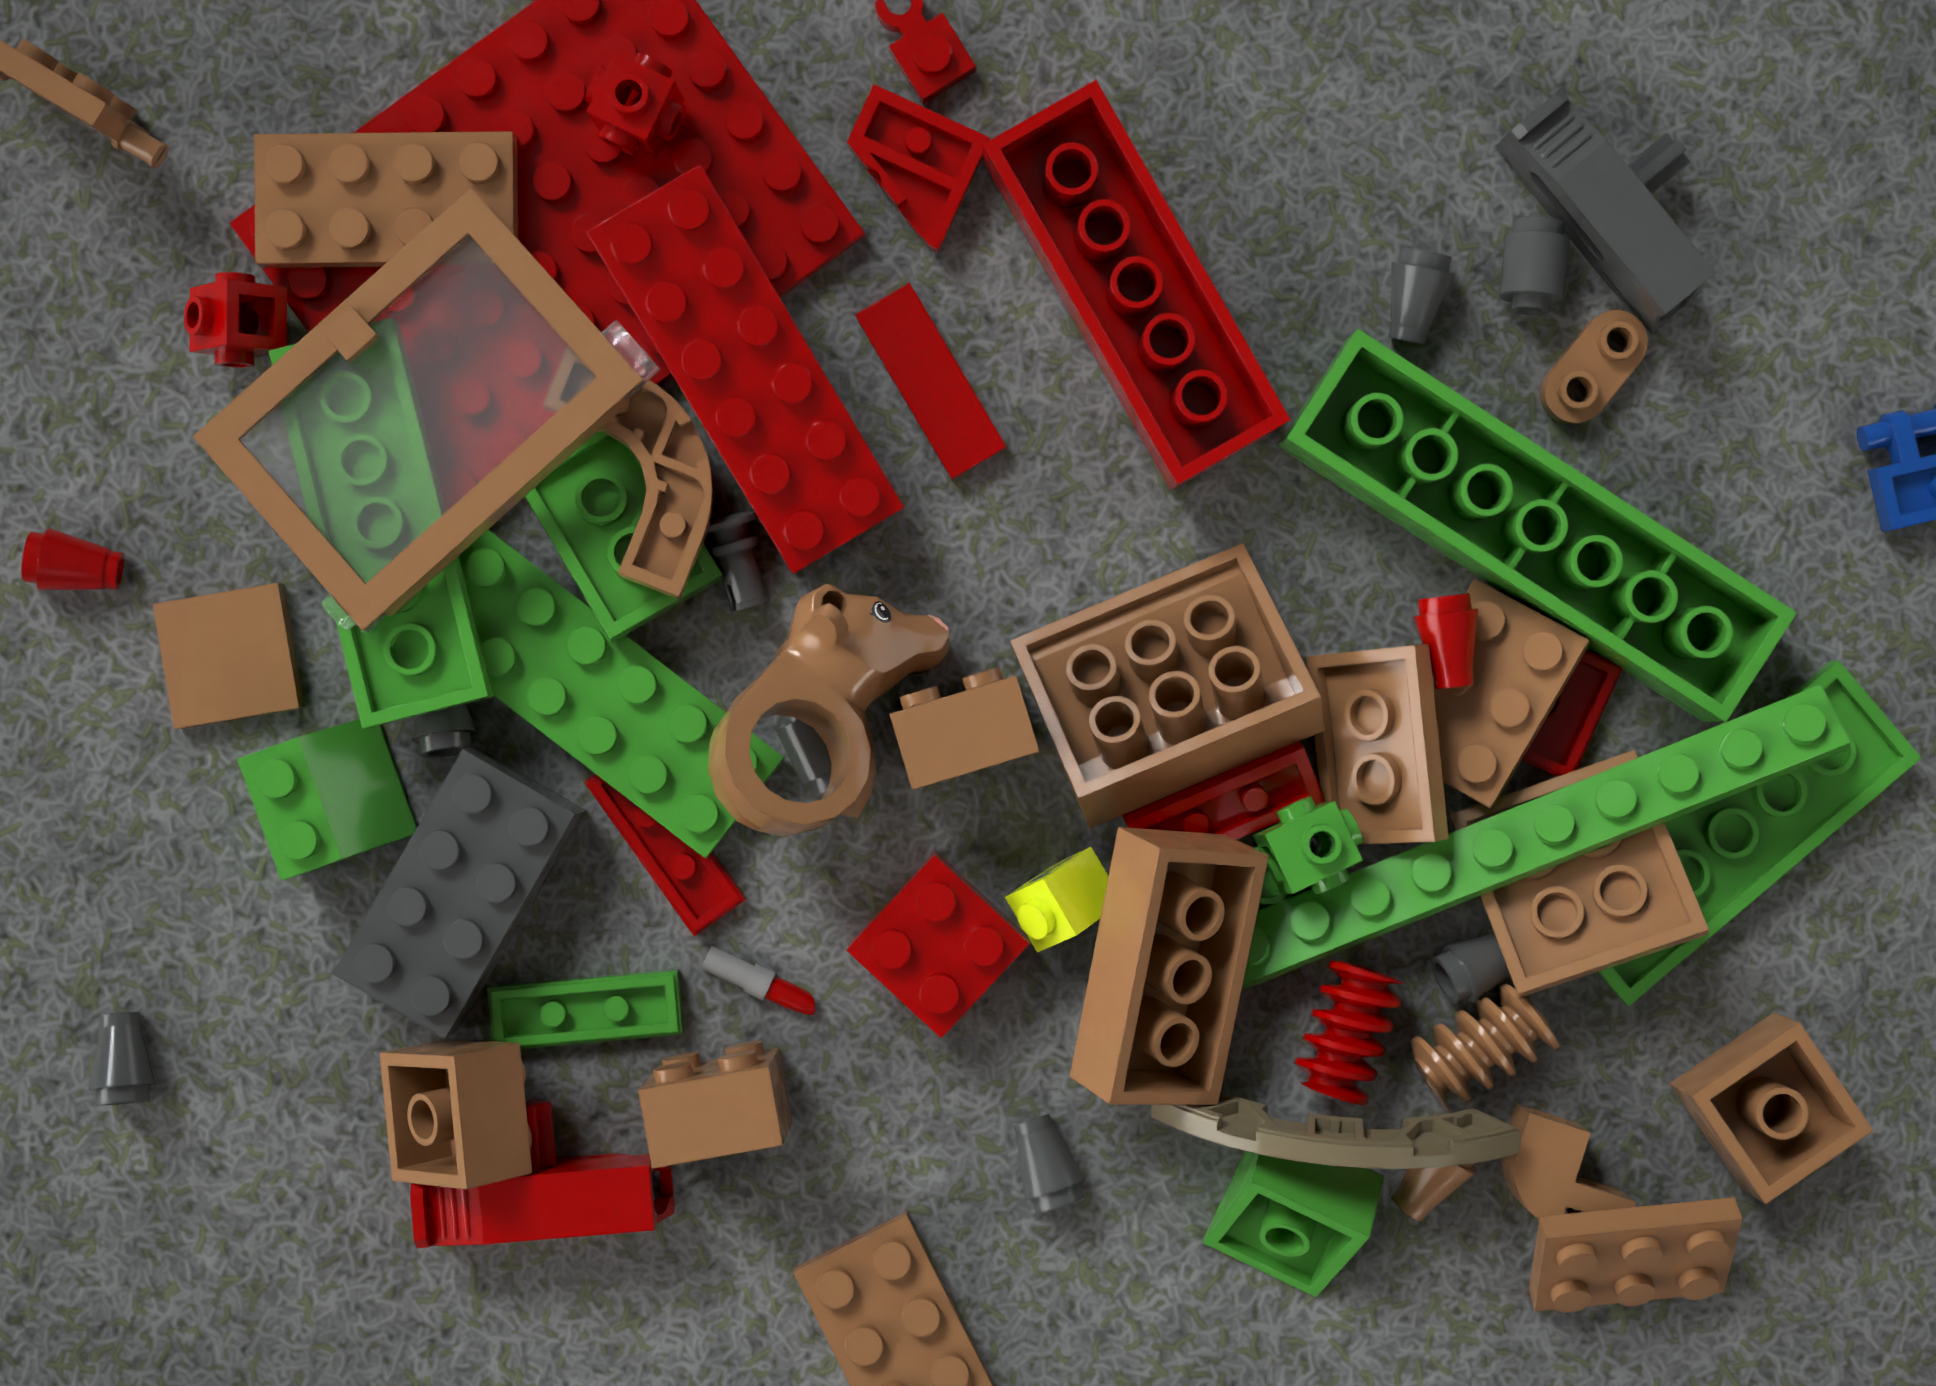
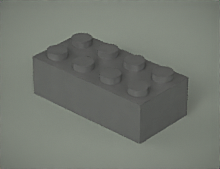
[333,747,587,1039]

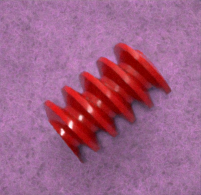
[1294,961,1405,1106]

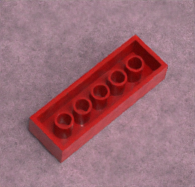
[982,80,1291,491]
[586,164,904,574]

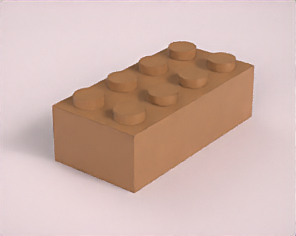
[1069,827,1269,1105]

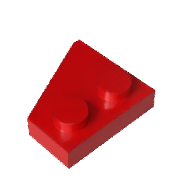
[847,84,990,254]

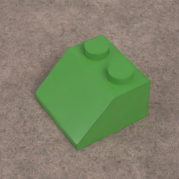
[237,719,418,881]
[1202,1151,1384,1297]

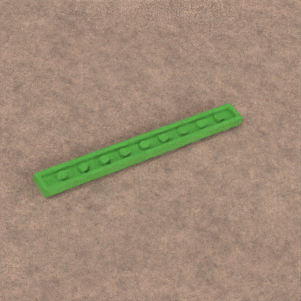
[1241,684,1851,991]

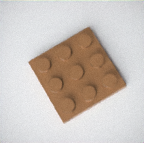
[1450,750,1709,998]

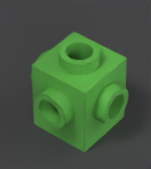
[1253,796,1363,894]

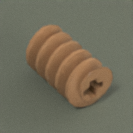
[1411,983,1559,1113]

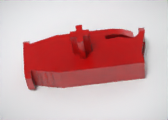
[410,1099,675,1248]

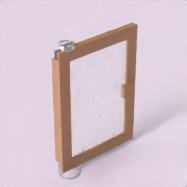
[193,188,660,632]

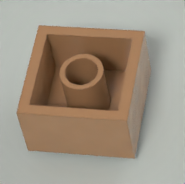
[889,667,1039,790]
[1669,1012,1874,1204]
[380,1040,532,1189]
[638,1040,792,1169]

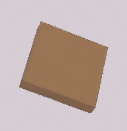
[153,583,305,729]

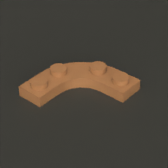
[544,346,713,600]

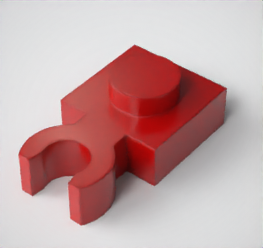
[875,0,976,105]

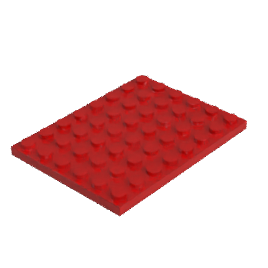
[229,0,866,511]

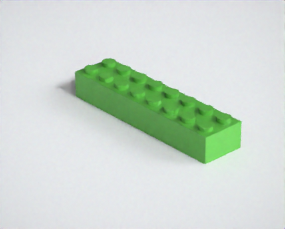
[1277,329,1797,723]

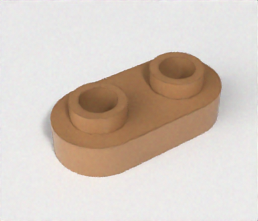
[1539,310,1648,425]

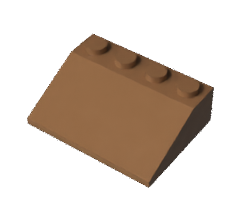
[1010,543,1325,829]

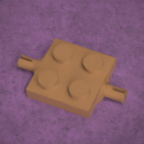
[0,38,169,169]

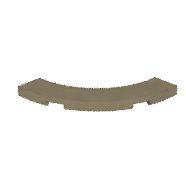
[1151,1091,1522,1169]

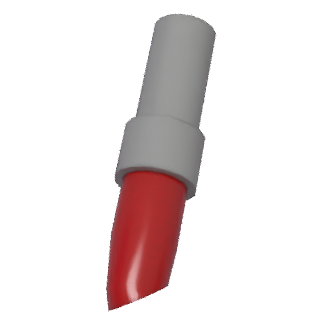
[701,946,815,1016]

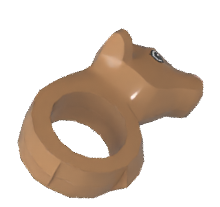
[708,583,949,837]

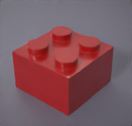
[846,850,1030,1039]

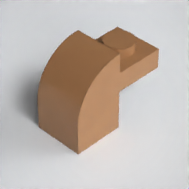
[1501,1103,1637,1220]

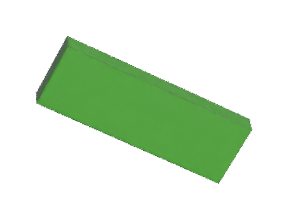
[487,969,684,1049]

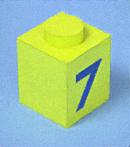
[1005,847,1108,953]

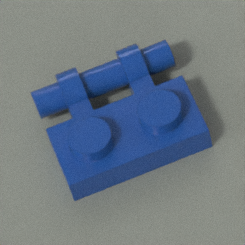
[1857,404,1936,532]

